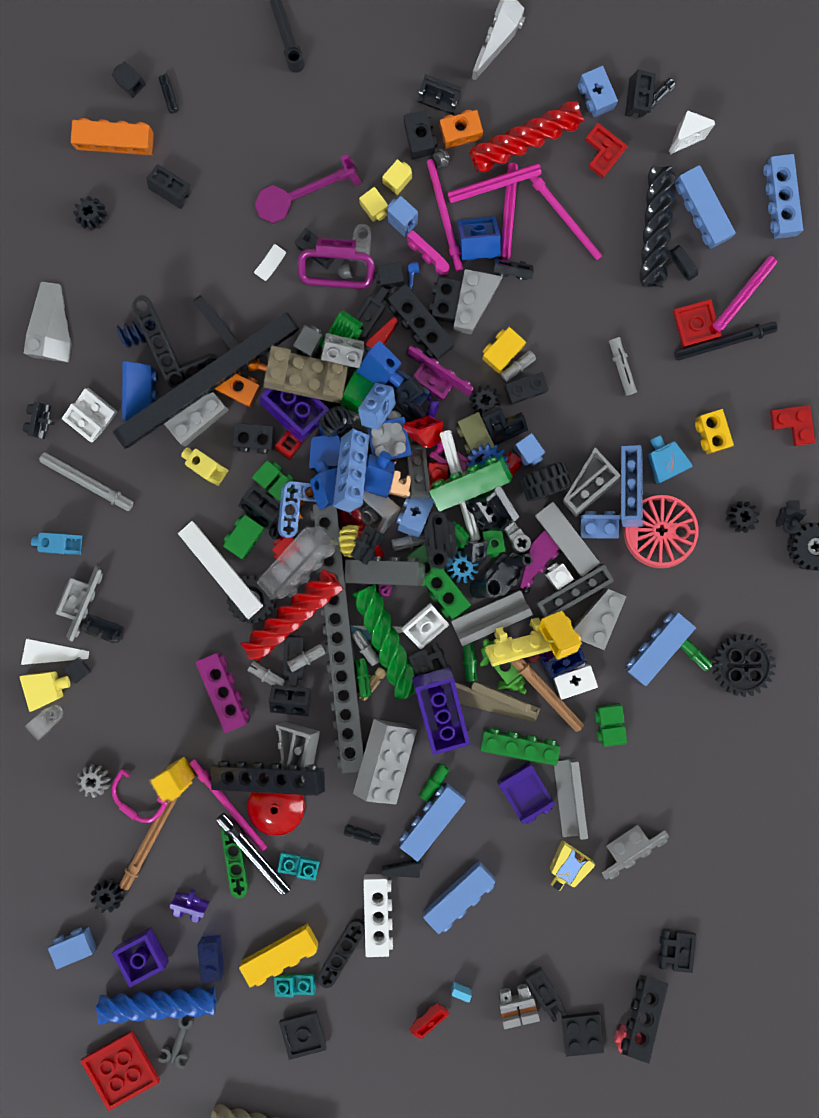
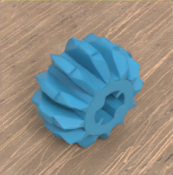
[446,551,479,583]

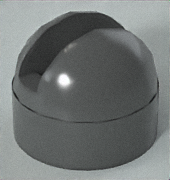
[338,262,353,279]

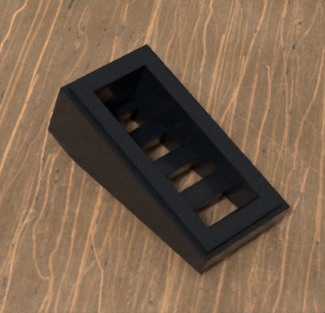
[382,858,421,878]

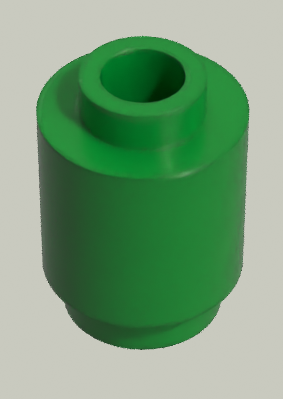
[452,521,470,550]

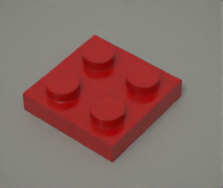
[672,299,721,348]

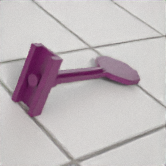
[255,154,362,224]

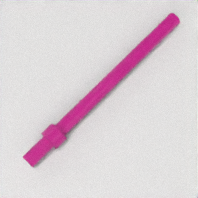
[426,159,463,272]
[529,176,603,261]
[189,759,267,852]

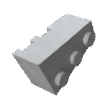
[453,269,503,335]
[164,392,229,447]
[563,448,621,517]
[573,589,626,650]
[276,721,320,782]

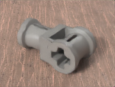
[505,522,531,553]

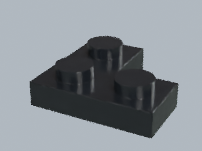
[394,375,426,422]
[482,406,528,446]

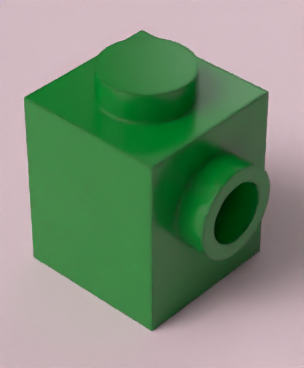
[481,530,506,558]

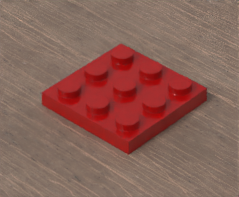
[80,1030,160,1111]

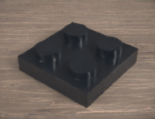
[279,1010,327,1060]
[561,1012,604,1057]

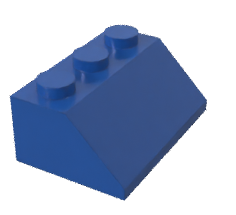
[122,362,158,422]

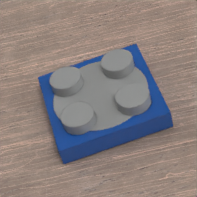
[367,417,412,460]

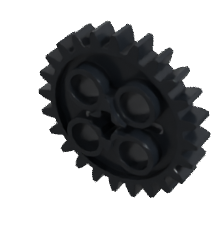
[712,634,776,697]

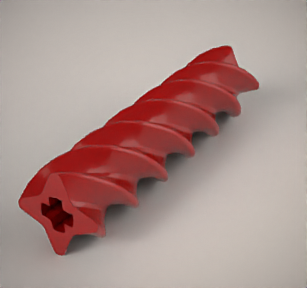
[469,101,585,173]
[240,569,343,661]

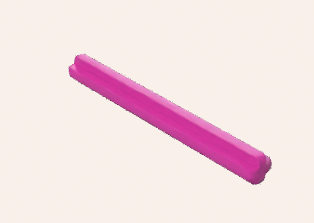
[448,163,541,203]
[500,163,518,259]
[713,256,777,332]

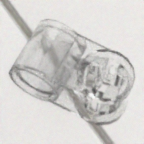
[349,224,372,264]
[25,705,63,741]

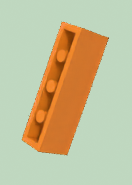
[71,118,154,155]

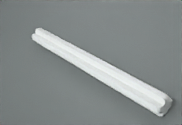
[440,430,481,541]

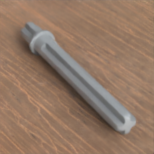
[39,452,134,511]

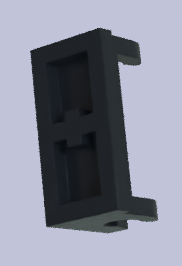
[625,70,656,118]
[418,74,462,115]
[146,164,190,209]
[294,228,335,269]

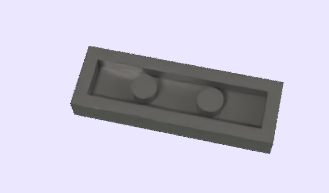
[406,445,431,499]

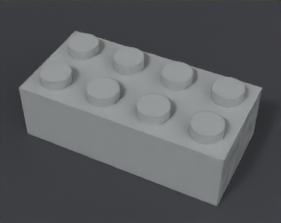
[353,719,417,804]

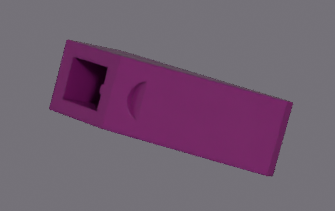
[519,530,561,589]

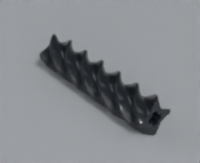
[640,166,676,288]

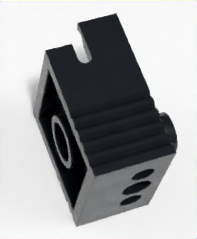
[465,486,519,531]

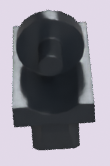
[23,401,55,439]
[775,500,807,535]
[351,524,384,565]

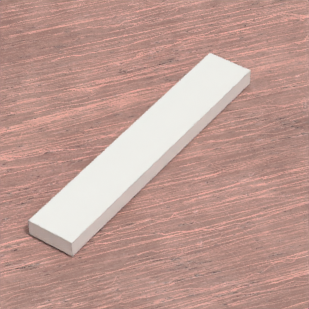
[178,521,263,619]

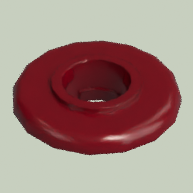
[338,508,362,526]

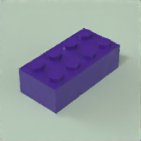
[412,667,470,755]

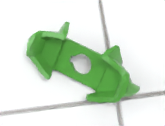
[480,638,526,694]

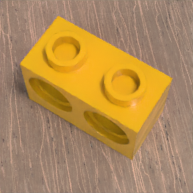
[695,409,734,454]

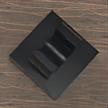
[463,540,488,563]

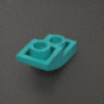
[276,851,320,881]
[274,973,316,997]

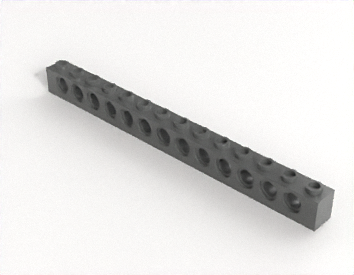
[310,504,364,774]

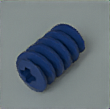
[117,319,159,348]

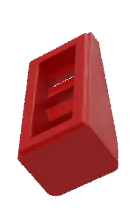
[364,317,398,349]
[275,430,308,460]

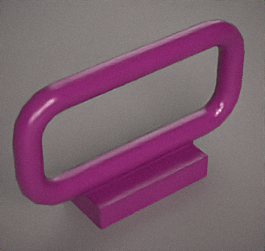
[298,238,375,289]

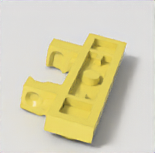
[485,618,554,666]

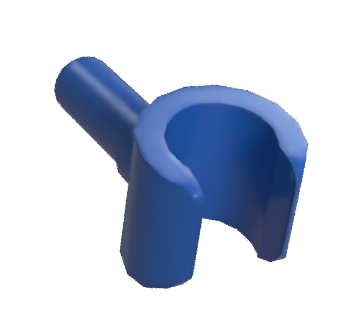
[408,262,419,290]

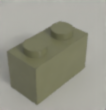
[455,412,494,456]

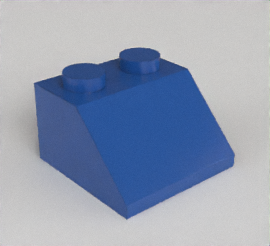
[458,216,501,261]

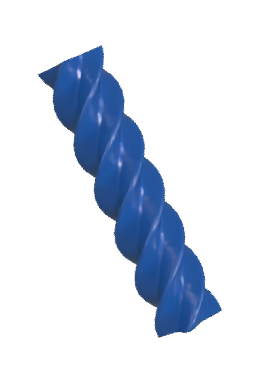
[95,986,217,1025]

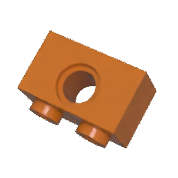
[439,110,483,149]
[215,372,262,408]

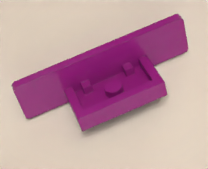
[406,346,474,401]

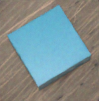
[451,981,472,1002]

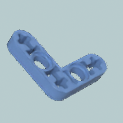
[278,482,316,538]

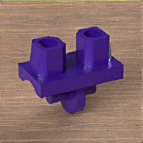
[169,889,209,923]

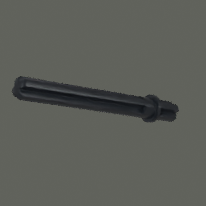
[674,322,778,360]
[216,813,291,895]

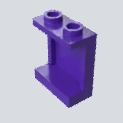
[497,761,555,824]

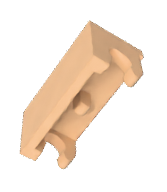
[389,471,411,498]

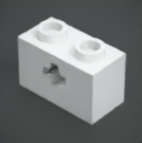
[552,662,598,700]

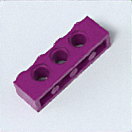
[195,652,250,733]

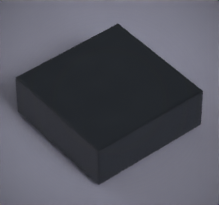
[63,657,91,684]

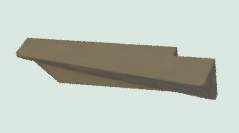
[455,681,541,722]

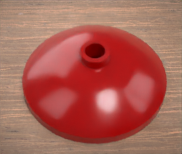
[247,779,305,836]

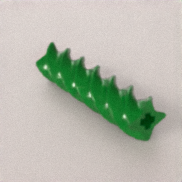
[352,584,416,700]

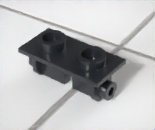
[81,614,124,644]

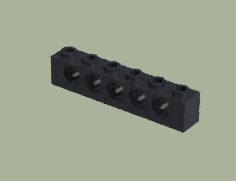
[211,761,325,796]

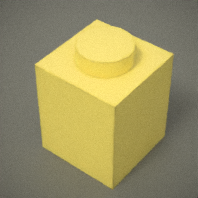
[382,159,412,195]
[359,187,388,222]

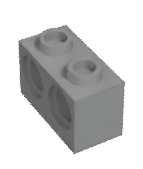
[321,333,364,368]

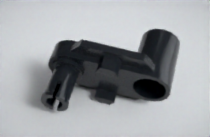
[424,511,458,569]
[470,552,533,599]

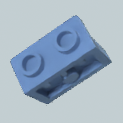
[580,511,621,539]

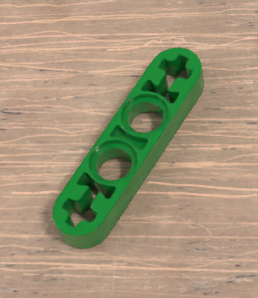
[221,826,249,898]

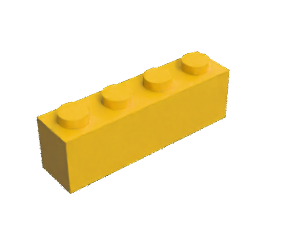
[150,756,196,802]
[239,923,319,987]

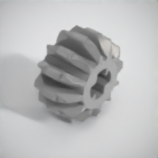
[76,764,111,798]

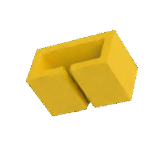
[482,327,526,374]
[538,611,582,660]

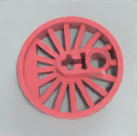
[624,495,699,568]

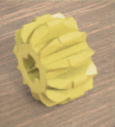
[338,525,360,557]

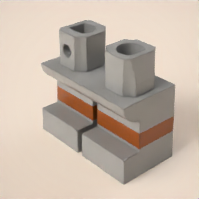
[499,984,540,1029]

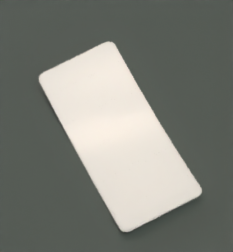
[254,244,286,281]

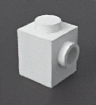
[545,562,574,590]

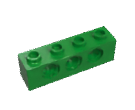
[406,544,471,619]

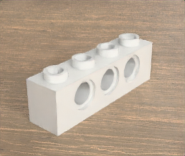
[364,874,393,957]

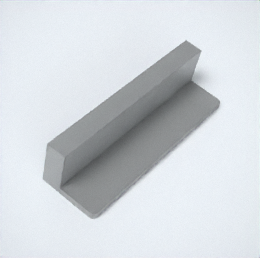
[535,502,600,576]
[451,590,533,646]
[554,758,588,840]

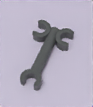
[158,1017,194,1069]

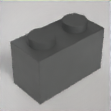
[293,325,324,358]

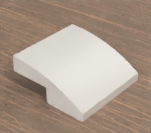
[62,388,118,443]

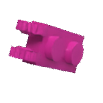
[407,230,450,276]

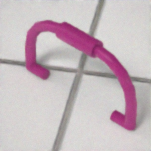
[112,769,168,823]

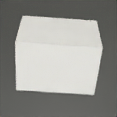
[669,111,715,155]
[401,603,449,650]

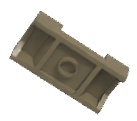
[264,346,348,404]

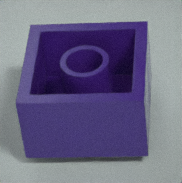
[112,927,169,987]

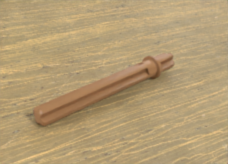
[510,658,584,732]
[119,798,177,891]

